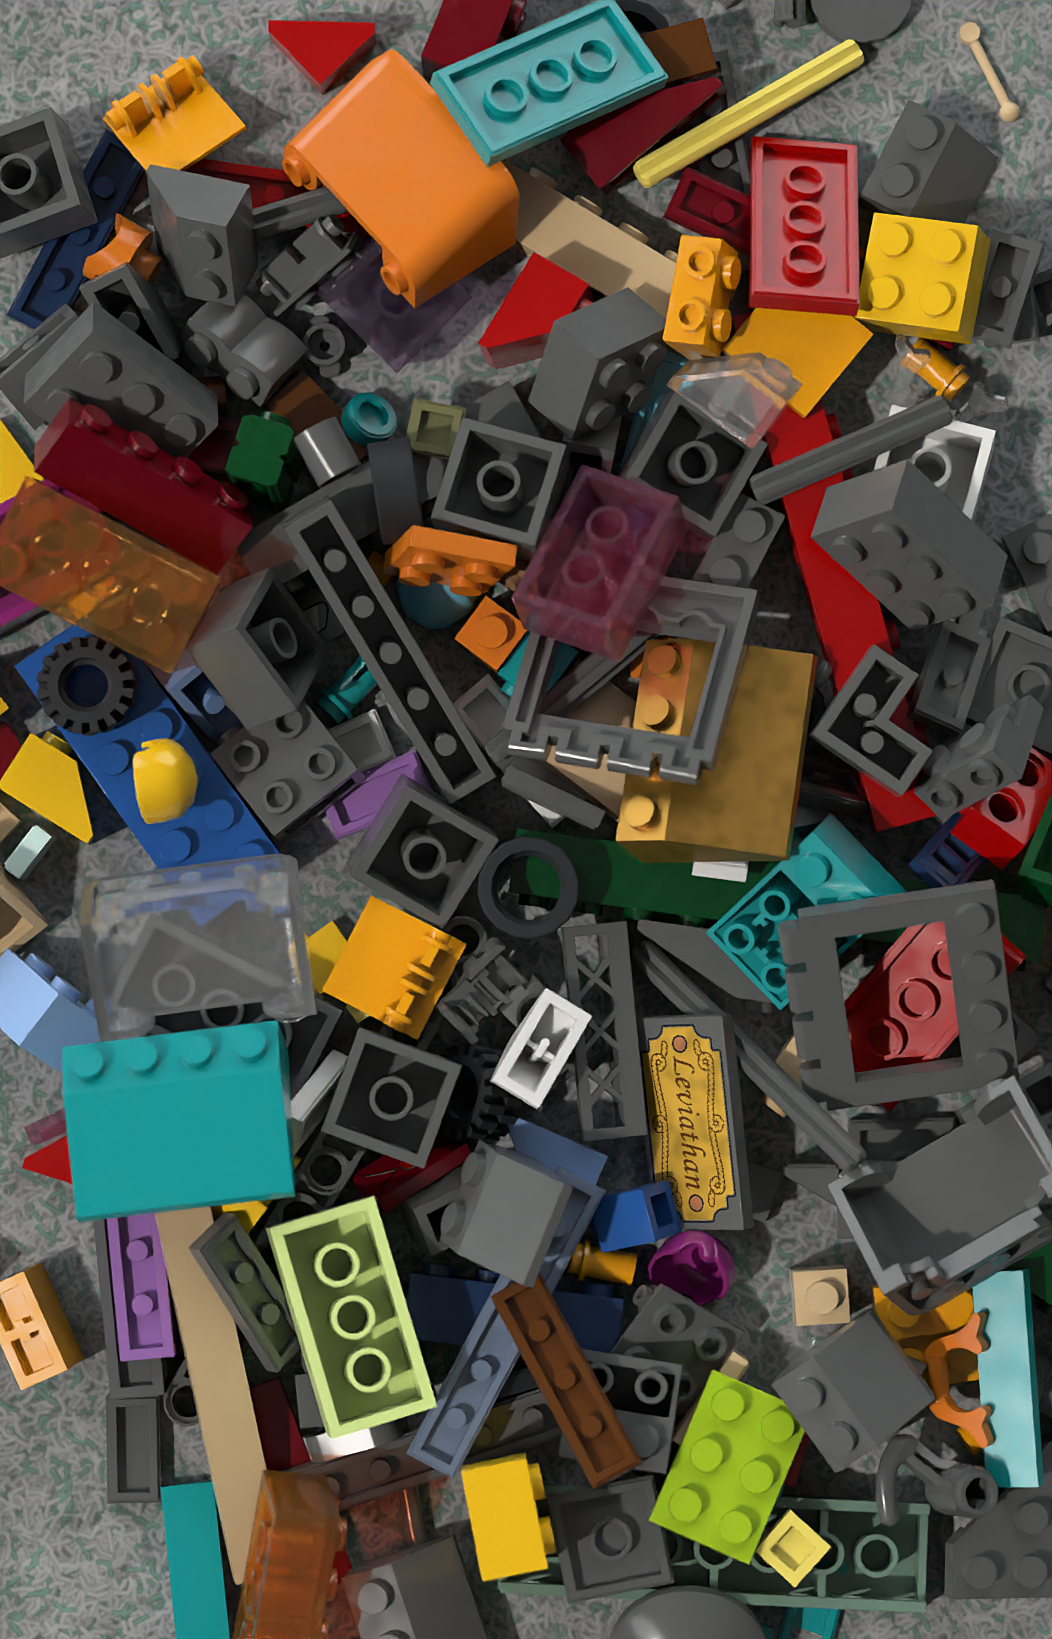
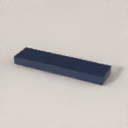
[6,129,146,330]

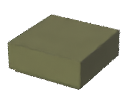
[406,398,467,461]

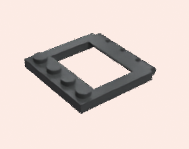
[502,560,760,785]
[778,880,1020,1111]

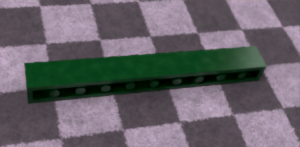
[508,828,1047,972]

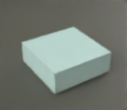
[4,825,57,880]

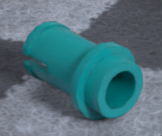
[315,656,378,724]

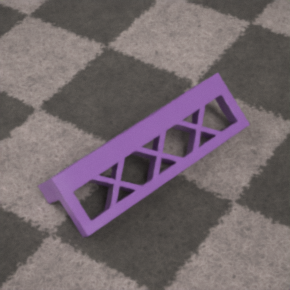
[107,1213,180,1362]

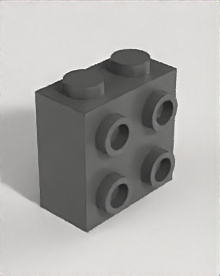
[210,698,366,844]

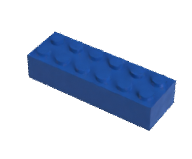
[14,604,291,928]

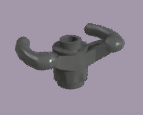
[875,1434,998,1526]

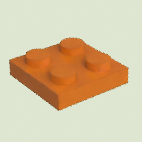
[383,525,517,596]

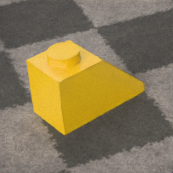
[0,731,95,845]

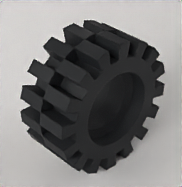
[36,636,138,736]
[439,1043,523,1142]

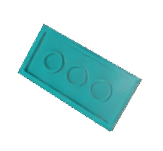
[430,0,668,167]

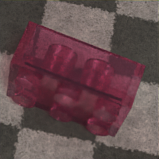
[512,465,688,662]

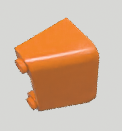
[282,49,519,309]

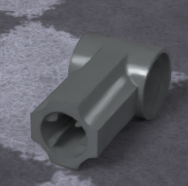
[293,417,362,487]

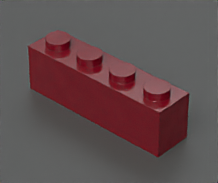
[34,397,253,574]

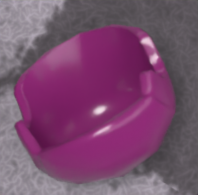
[648,1230,736,1306]

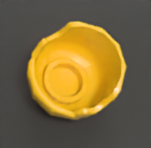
[133,738,198,824]

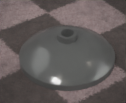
[609,1585,767,1639]

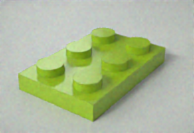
[648,1370,805,1565]

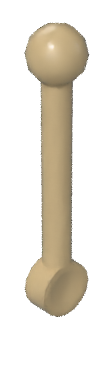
[959,22,1020,123]

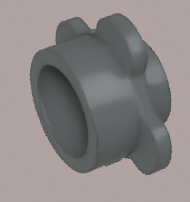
[301,315,356,378]

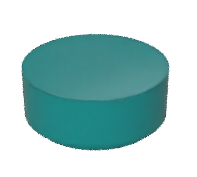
[341,392,397,447]

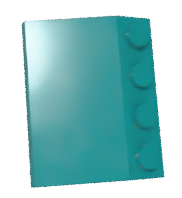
[62,1021,296,1222]

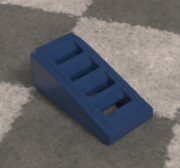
[908,812,985,888]

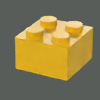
[854,212,991,345]
[461,1452,556,1581]

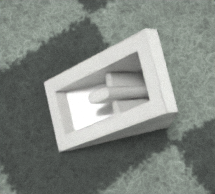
[491,988,592,1109]

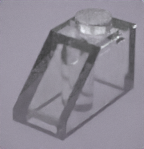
[667,352,803,450]

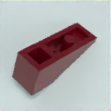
[560,76,728,195]

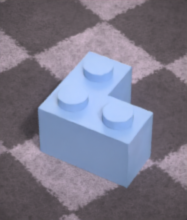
[0,948,126,1074]

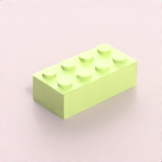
[265,1196,437,1439]

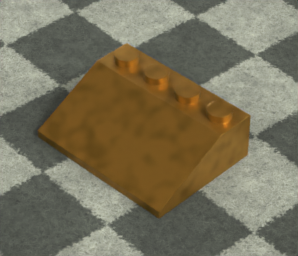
[616,638,818,863]

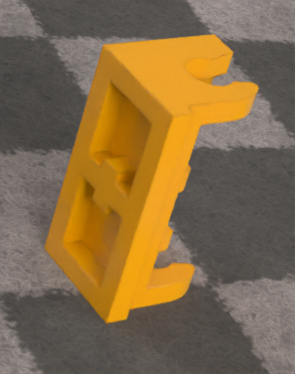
[0,1262,85,1390]

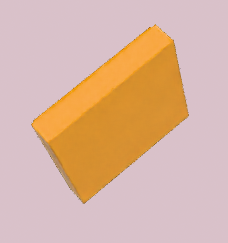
[722,308,873,419]

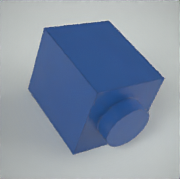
[591,1179,682,1253]

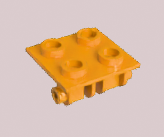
[102,55,247,171]
[322,895,467,1040]

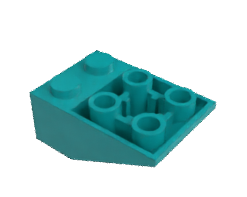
[706,813,906,1010]

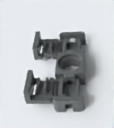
[436,937,604,1113]

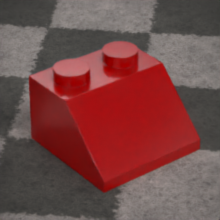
[478,252,595,369]

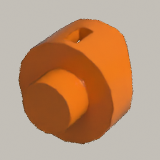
[83,213,163,285]

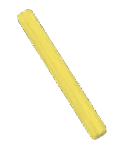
[633,39,865,188]

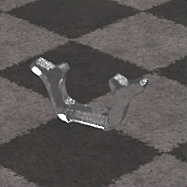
[893,334,1008,424]

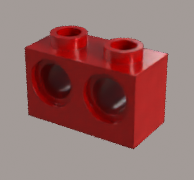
[950,747,1052,870]

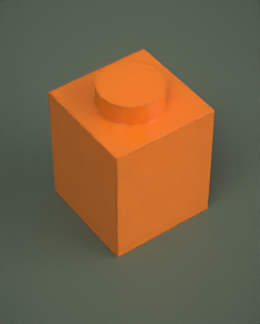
[454,596,529,675]

